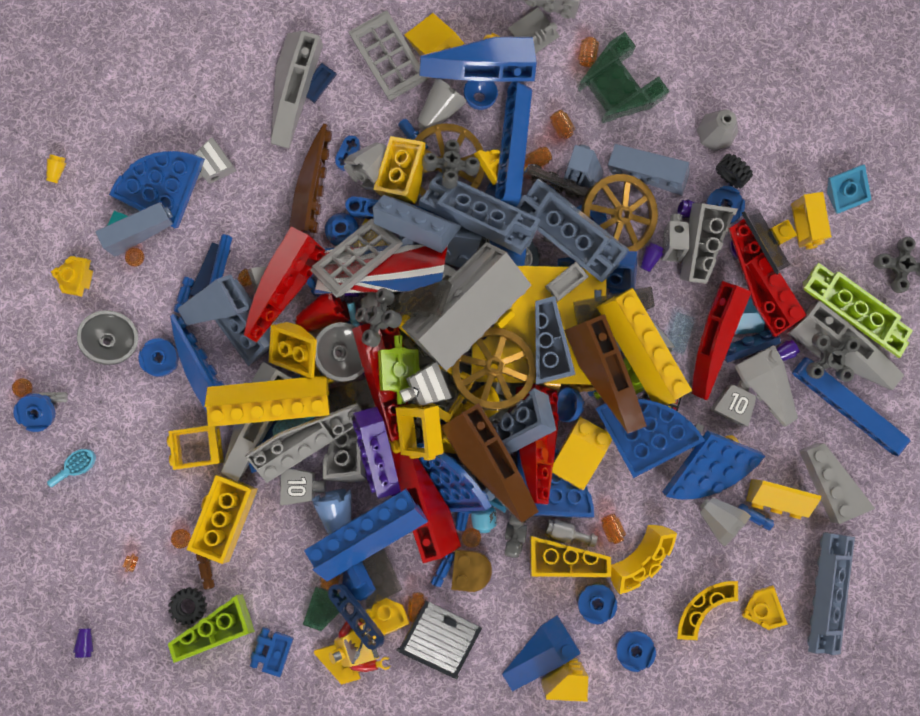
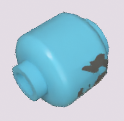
[471,506,497,533]

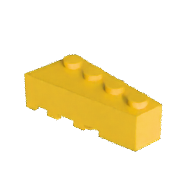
[530,536,611,577]

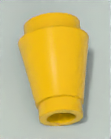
[46,154,67,183]

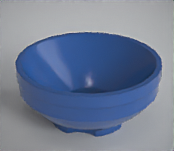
[464,80,498,110]
[325,213,359,246]
[557,387,584,422]

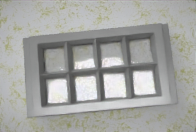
[348,10,428,102]
[310,218,403,298]

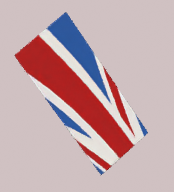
[315,245,447,294]

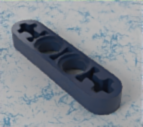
[328,584,384,650]

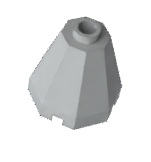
[697,110,738,151]
[344,142,387,190]
[700,498,751,546]

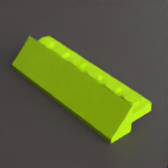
[802,263,913,358]

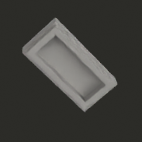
[545,262,589,302]

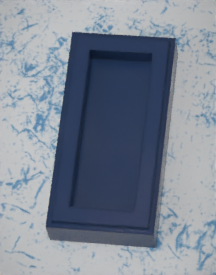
[306,63,337,104]

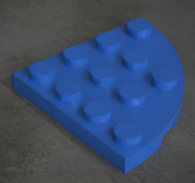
[109,151,205,228]
[595,399,705,478]
[662,430,765,500]
[417,443,491,512]
[516,448,594,518]

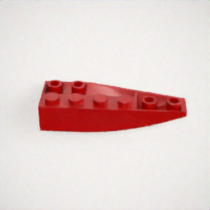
[728,218,807,337]
[244,227,326,343]
[691,281,752,401]
[352,323,408,442]
[516,384,559,505]
[390,446,461,563]

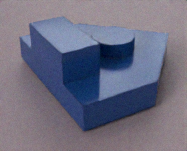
[342,561,376,601]

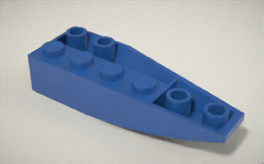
[419,37,537,82]
[170,314,225,412]

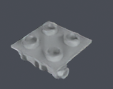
[508,7,560,54]

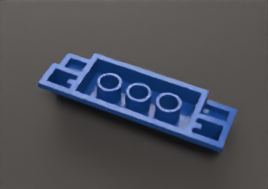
[304,488,428,581]

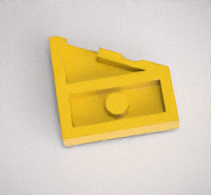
[474,150,500,185]
[314,644,361,685]

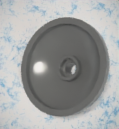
[77,310,138,365]
[315,323,364,382]

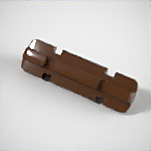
[196,554,215,590]

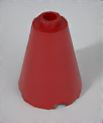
[295,293,350,332]

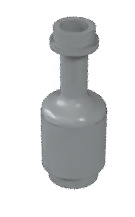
[545,519,598,547]

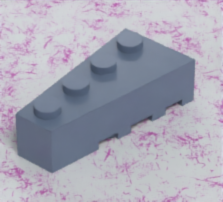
[608,144,689,196]
[493,388,556,454]

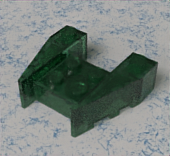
[578,32,670,123]

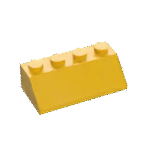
[186,475,258,564]

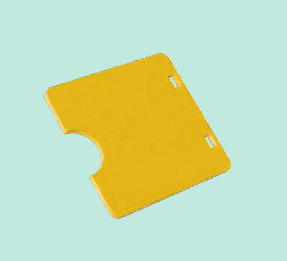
[471,266,606,385]

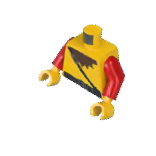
[329,609,391,672]

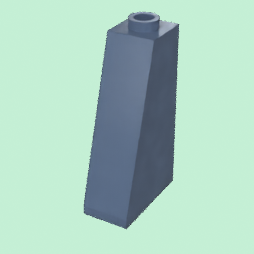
[95,202,173,257]
[178,275,250,325]

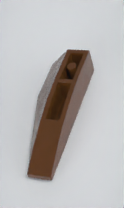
[289,123,332,239]
[564,314,647,434]
[441,403,539,523]

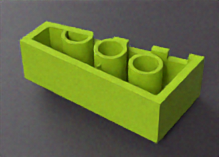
[168,594,255,663]

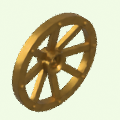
[414,123,485,197]
[581,174,658,251]
[452,328,536,410]

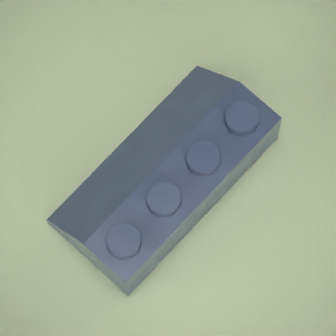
[373,195,461,253]
[215,279,271,366]

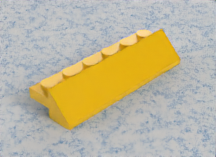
[597,288,692,405]
[204,376,330,427]

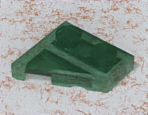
[303,586,349,631]

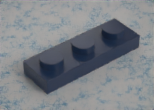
[724,330,781,363]

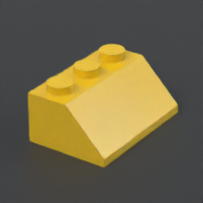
[746,479,821,520]
[541,658,588,702]

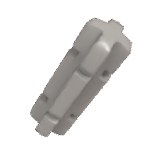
[29,392,68,403]

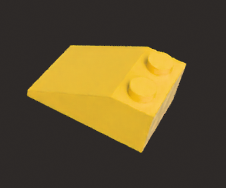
[404,13,465,56]
[373,136,426,204]
[269,322,317,378]
[552,417,612,490]

